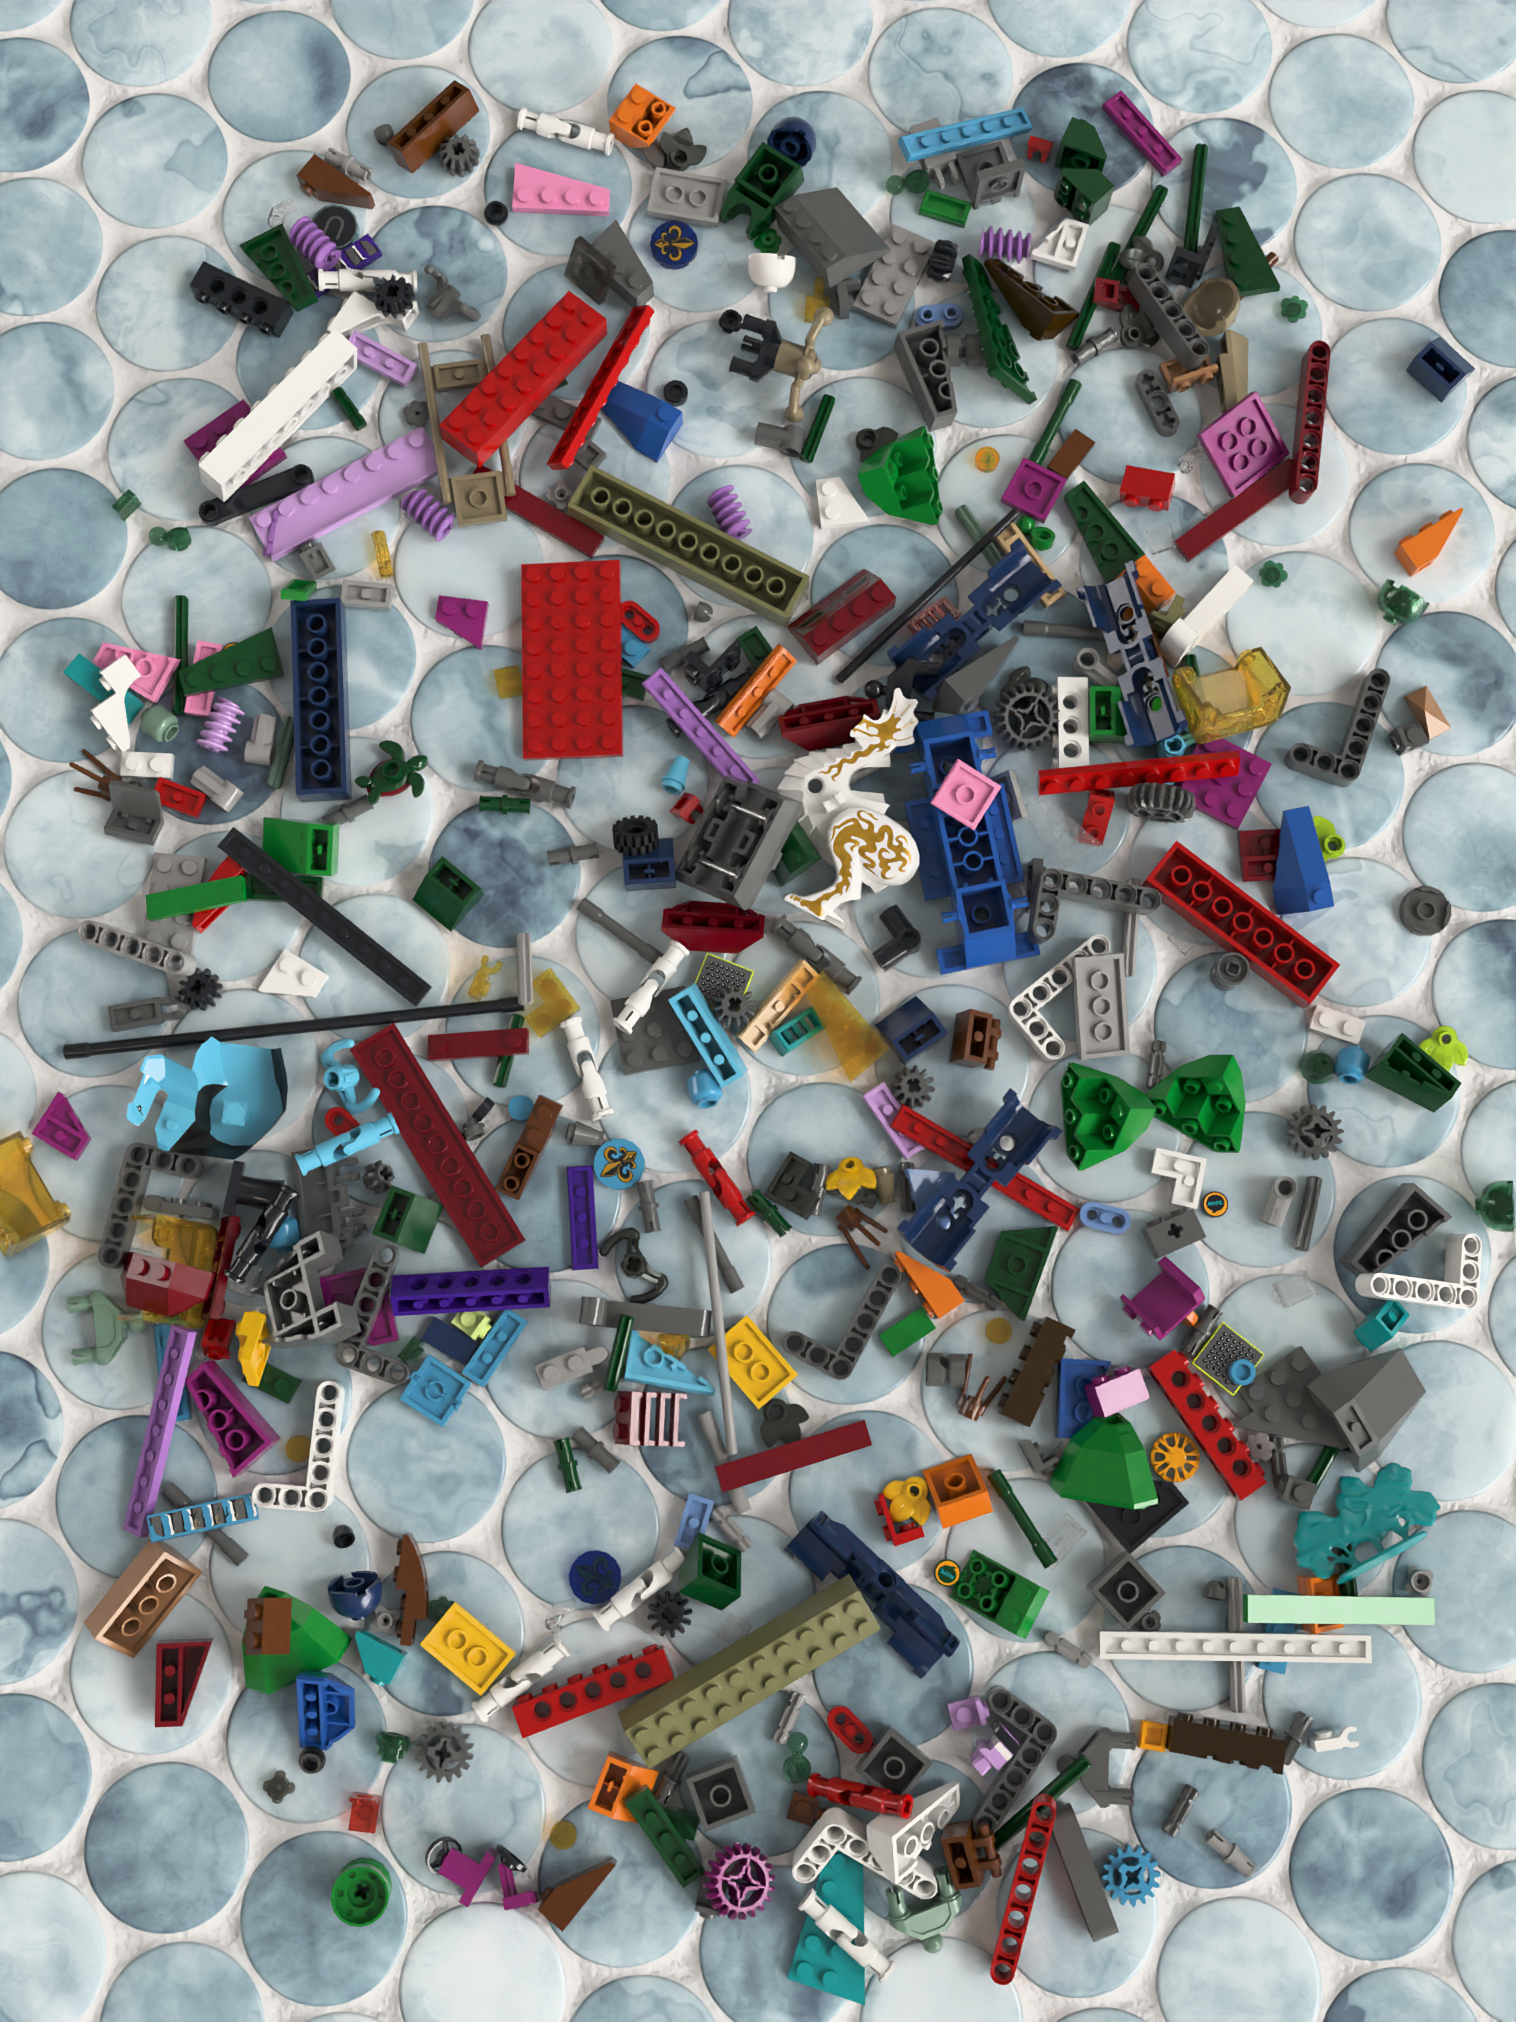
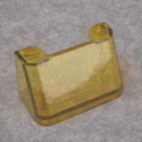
[1171,647,1291,744]
[0,1131,71,1258]

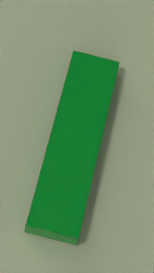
[145,875,247,921]

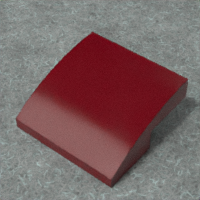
[1238,828,1281,882]

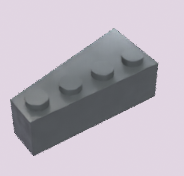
[893,319,957,432]
[1339,1183,1452,1277]

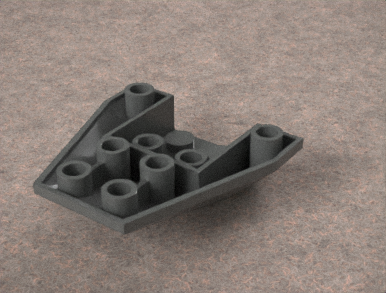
[1305,1348,1426,1473]

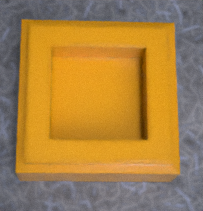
[1137,1719,1169,1752]

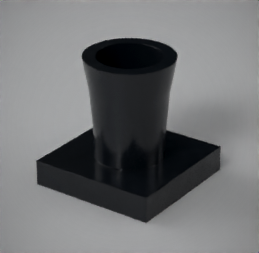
[222,1160,285,1216]

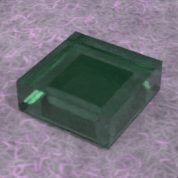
[112,490,141,521]

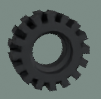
[612,815,659,856]

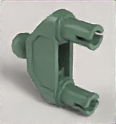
[67,1289,147,1366]
[885,1866,962,1954]

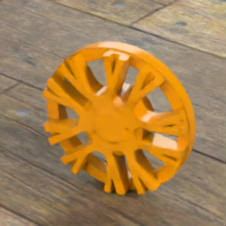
[1150,1432,1200,1482]

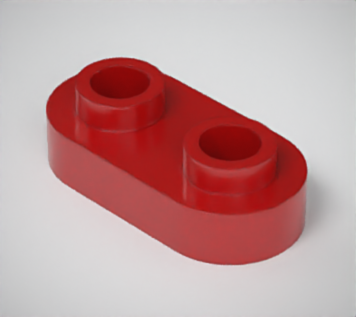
[621,601,660,643]
[324,1107,362,1152]
[827,1705,873,1754]

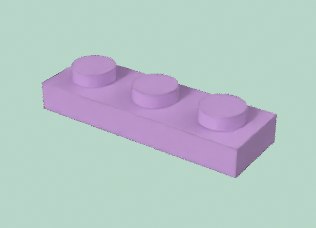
[348,330,418,388]
[862,1082,925,1161]

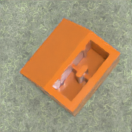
[609,83,676,148]
[588,1751,659,1823]

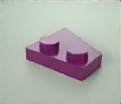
[435,595,489,650]

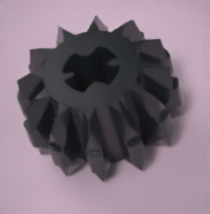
[927,239,959,283]
[373,274,415,320]
[178,968,223,1011]
[647,1591,693,1638]

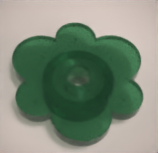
[1281,296,1308,323]
[1259,560,1288,588]
[428,1596,454,1624]

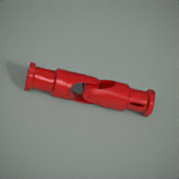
[678,1130,756,1227]
[807,1772,913,1819]

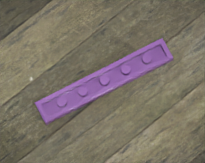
[641,667,760,784]

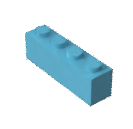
[668,983,748,1088]

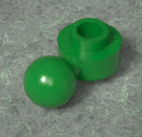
[1016,516,1055,551]

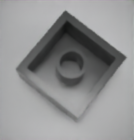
[1086,1551,1166,1630]
[855,1724,932,1795]
[686,1755,756,1832]

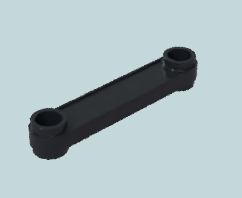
[199,464,314,527]

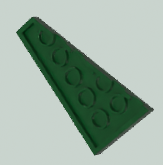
[962,254,1038,405]

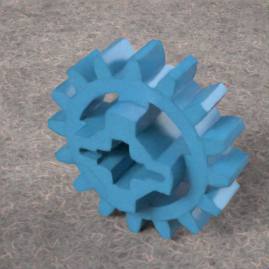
[1100,1843,1161,1907]

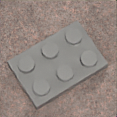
[647,167,727,228]

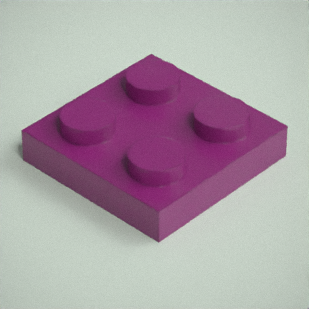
[1000,458,1067,524]

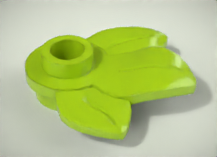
[1313,816,1345,862]
[1419,1025,1468,1072]

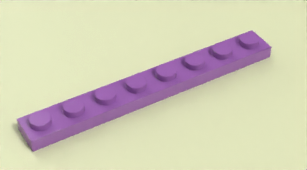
[123,1324,197,1537]

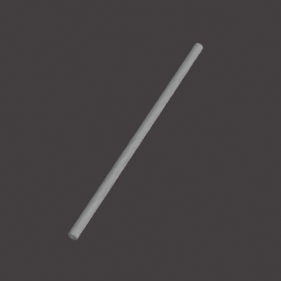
[699,1191,738,1455]

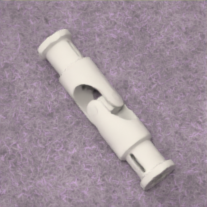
[517,107,615,156]
[318,269,418,293]
[612,940,690,1035]
[560,1017,614,1120]
[593,1546,685,1632]
[471,1636,571,1722]
[798,1889,896,1983]

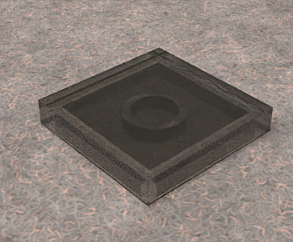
[564,236,617,305]

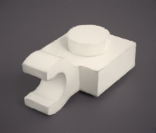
[1308,1725,1359,1752]

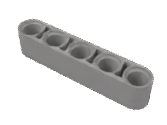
[77,920,197,976]

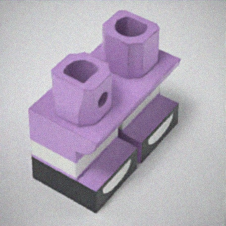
[969,1719,1021,1776]

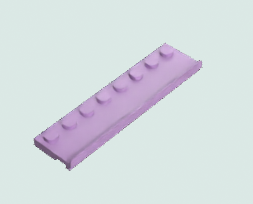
[249,426,438,562]

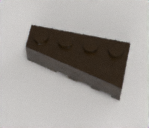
[997,1316,1076,1427]
[1166,1712,1287,1775]

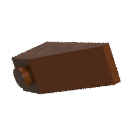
[297,154,375,209]
[538,1857,617,1932]

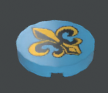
[594,1139,645,1190]

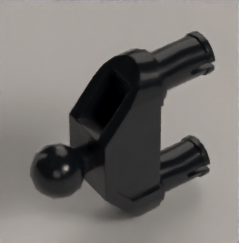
[864,656,940,722]

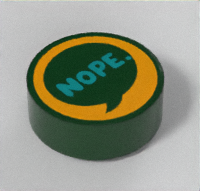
[934,1559,961,1587]

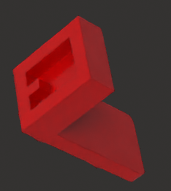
[1078,789,1115,846]
[874,1492,925,1546]

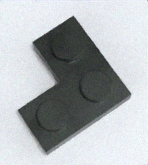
[764,1151,821,1220]

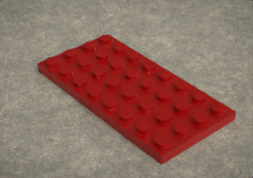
[521,560,624,761]

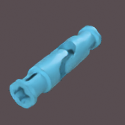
[294,1112,400,1176]

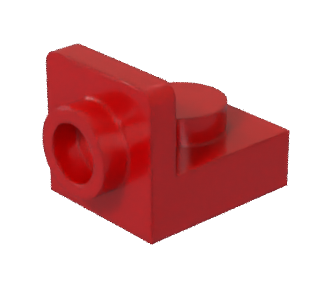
[201,1318,236,1360]

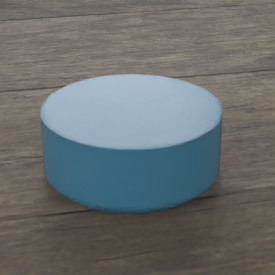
[508,1095,534,1122]
[1228,1359,1256,1385]

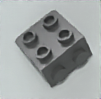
[104,780,164,846]

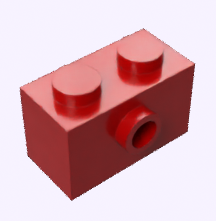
[1119,465,1175,512]

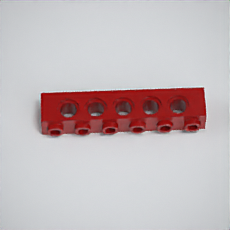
[1145,1349,1267,1501]
[512,1644,675,1738]

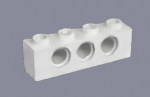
[1050,677,1089,769]

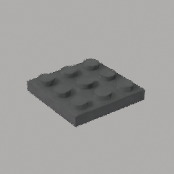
[610,986,700,1076]

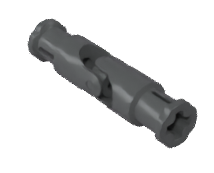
[474,760,576,809]
[770,915,862,996]

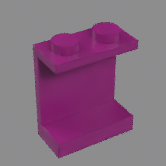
[1119,1256,1206,1341]

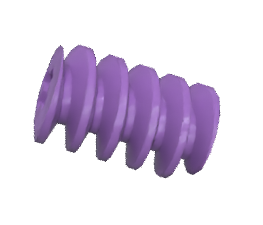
[289,216,342,271]
[979,226,1031,264]
[707,485,753,540]
[401,488,455,542]

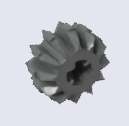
[439,133,480,177]
[713,985,756,1029]
[891,1065,935,1109]

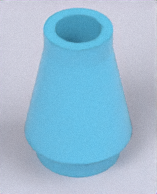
[661,756,690,795]

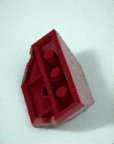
[777,696,881,751]
[661,901,765,954]
[120,1252,215,1318]

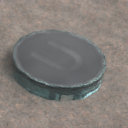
[311,204,360,251]

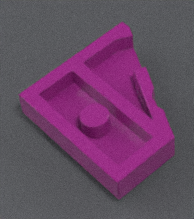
[31,1091,91,1161]

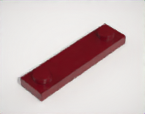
[428,1028,529,1062]
[201,1215,241,1321]

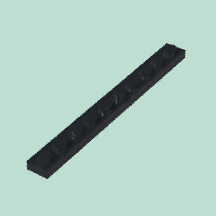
[217,827,433,1007]

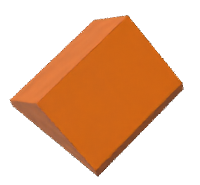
[1297,1573,1344,1634]

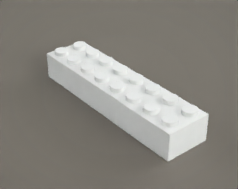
[198,329,357,502]

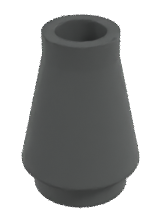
[565,1121,604,1147]

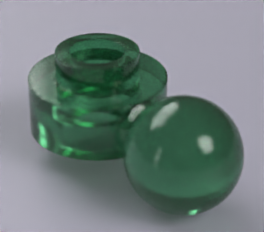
[886,169,930,195]
[148,526,192,551]
[783,1732,811,1784]

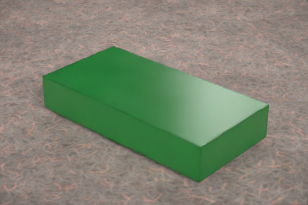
[919,189,972,228]
[281,579,317,601]
[878,1307,936,1357]

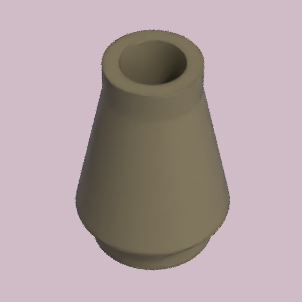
[871,1165,895,1205]

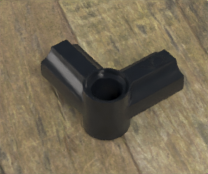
[872,904,921,972]

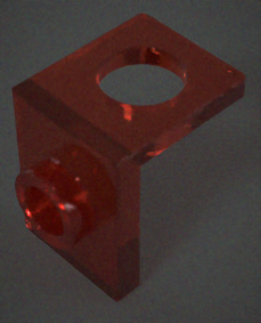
[348,1792,381,1834]

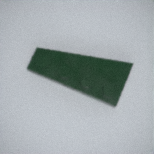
[1215,206,1280,297]
[1064,481,1146,585]
[178,627,284,697]

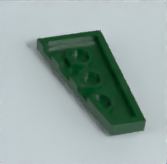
[239,223,319,312]

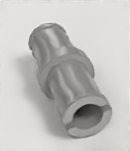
[324,148,373,183]
[1204,1828,1257,1878]

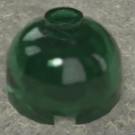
[1377,579,1429,626]
[1475,1180,1515,1232]

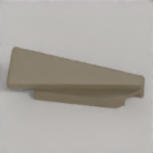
[1215,330,1248,414]

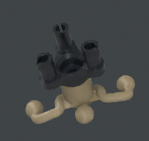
[729,306,834,423]

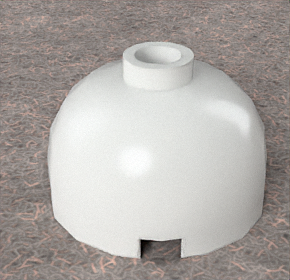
[747,253,796,293]

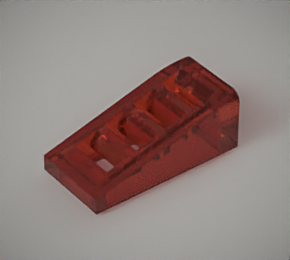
[907,596,961,635]

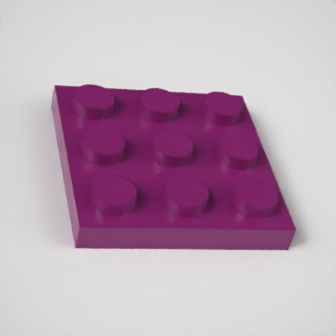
[1196,391,1290,497]
[184,399,288,489]
[1175,730,1272,830]

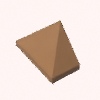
[1404,686,1451,740]

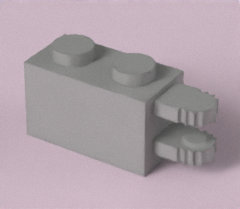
[910,117,959,190]
[535,1346,610,1391]

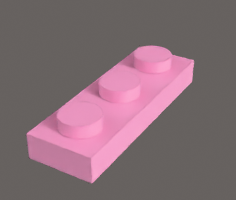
[184,640,223,719]

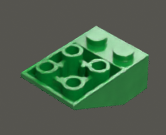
[1088,686,1161,744]
[262,817,340,876]
[950,1550,1050,1639]

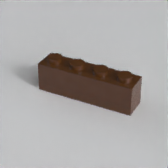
[387,80,479,174]

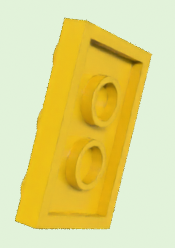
[708,1315,798,1410]
[420,1601,516,1696]

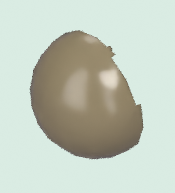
[1181,277,1241,337]

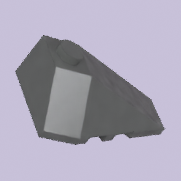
[931,636,1019,715]

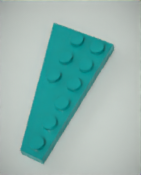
[787,1850,865,2005]

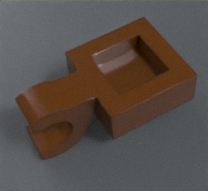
[786,1790,828,1827]

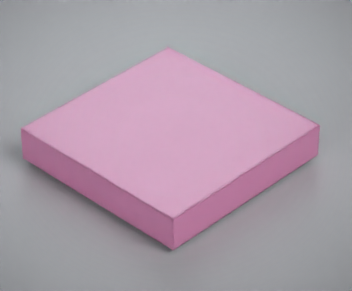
[930,759,1001,830]

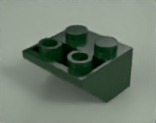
[1054,168,1115,226]
[412,856,484,932]
[372,1185,444,1254]

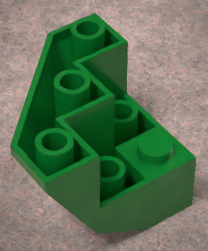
[857,426,943,525]
[1145,1055,1246,1153]
[1060,1062,1156,1171]
[1049,1412,1158,1509]
[242,1586,352,1695]

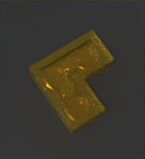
[524,968,581,1039]

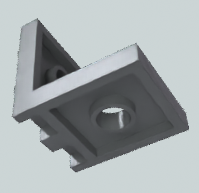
[956,141,1026,210]

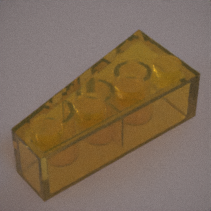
[803,971,889,1082]

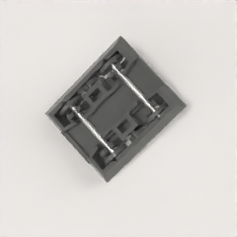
[675,775,801,910]

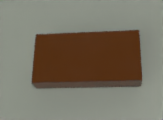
[1046,428,1095,480]

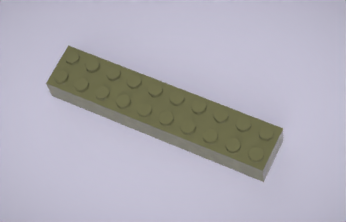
[567,465,810,628]
[618,1574,881,1769]

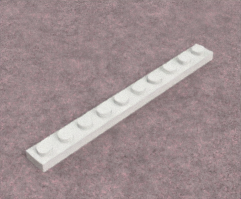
[1099,1630,1372,1663]

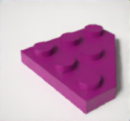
[319,1267,400,1346]

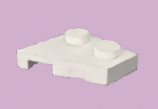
[1030,218,1089,272]
[815,477,868,530]
[258,949,329,998]

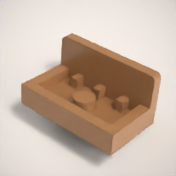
[1159,355,1219,393]

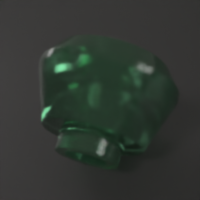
[1300,1050,1335,1085]
[375,1731,412,1763]

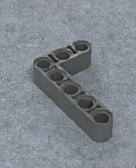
[1284,668,1390,787]
[1027,868,1162,945]
[98,1143,204,1269]
[335,1243,411,1385]
[782,1263,901,1380]
[579,1296,712,1337]
[970,1685,1057,1834]

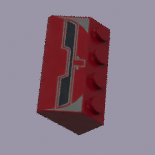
[787,569,896,665]

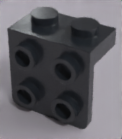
[1164,223,1218,288]
[684,640,741,693]

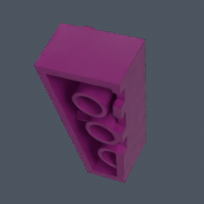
[185,1360,281,1478]

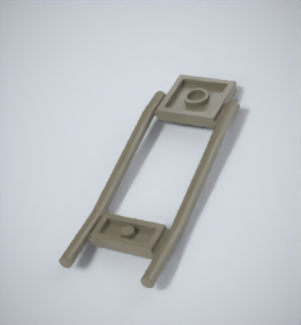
[418,334,516,528]

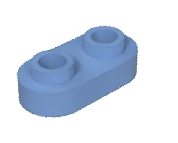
[914,303,963,331]
[1078,1202,1131,1235]

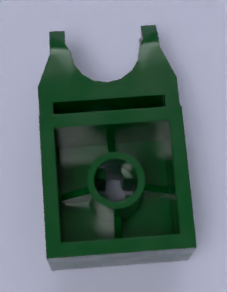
[719,142,804,241]

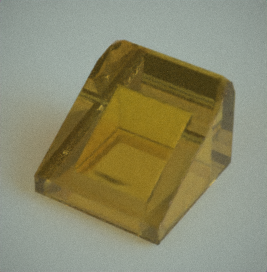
[494,665,522,699]
[658,1334,690,1361]

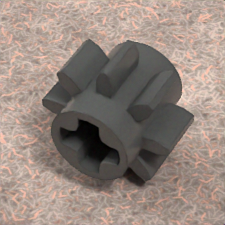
[361,1160,395,1194]

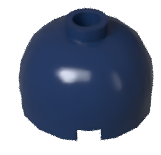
[767,116,816,167]
[327,1571,382,1621]

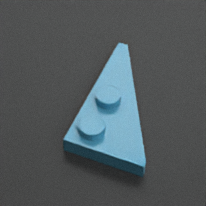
[623,1330,715,1396]

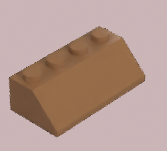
[84,1539,202,1658]

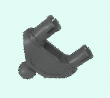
[1056,1727,1136,1808]

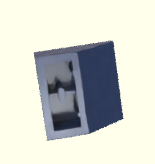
[1406,337,1475,403]
[623,838,676,891]
[875,996,948,1067]

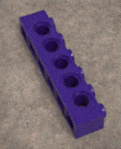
[390,1267,551,1316]

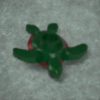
[355,740,428,805]

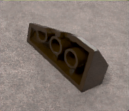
[984,260,1079,341]

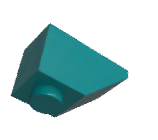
[1353,1300,1410,1352]
[355,1628,408,1686]

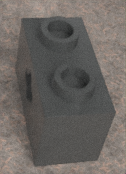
[1142,1207,1206,1259]

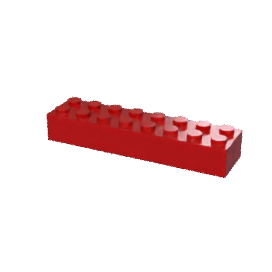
[439,291,607,468]
[1141,840,1340,1009]

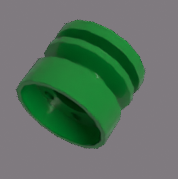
[331,1857,392,1927]

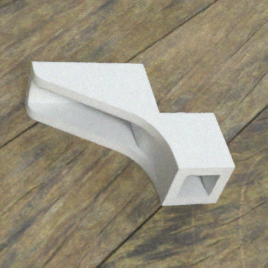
[327,291,420,340]
[90,655,141,752]

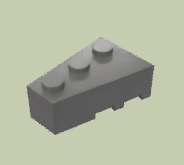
[583,220,654,308]

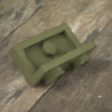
[1148,594,1186,640]

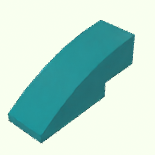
[63,653,145,724]

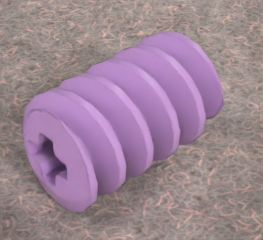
[196,697,245,753]

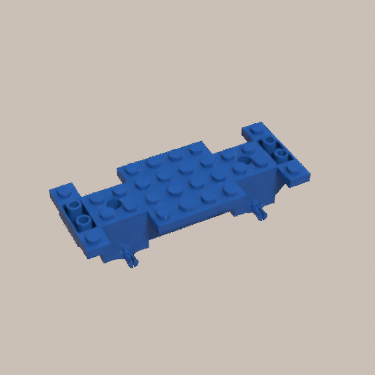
[893,710,1041,976]

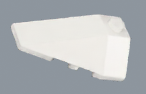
[866,1781,960,1885]

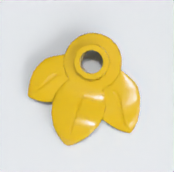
[826,1157,877,1200]
[882,1476,931,1525]

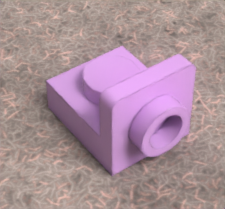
[947,1695,990,1731]

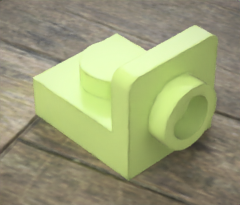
[451,1311,493,1341]

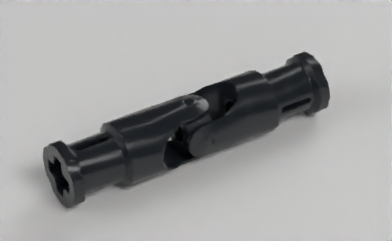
[665,667,754,738]
[224,1183,301,1285]

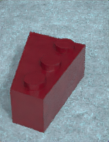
[155,1638,214,1727]

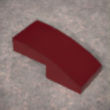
[1093,277,1140,313]

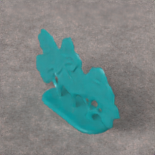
[1293,1463,1441,1585]

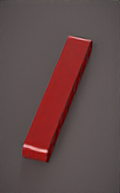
[990,1793,1057,1985]

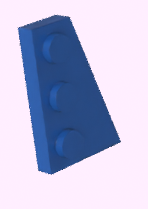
[1055,1358,1111,1438]

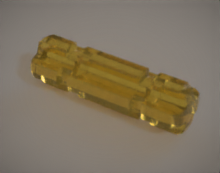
[371,530,394,579]

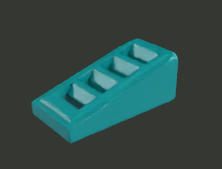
[768,1006,827,1057]

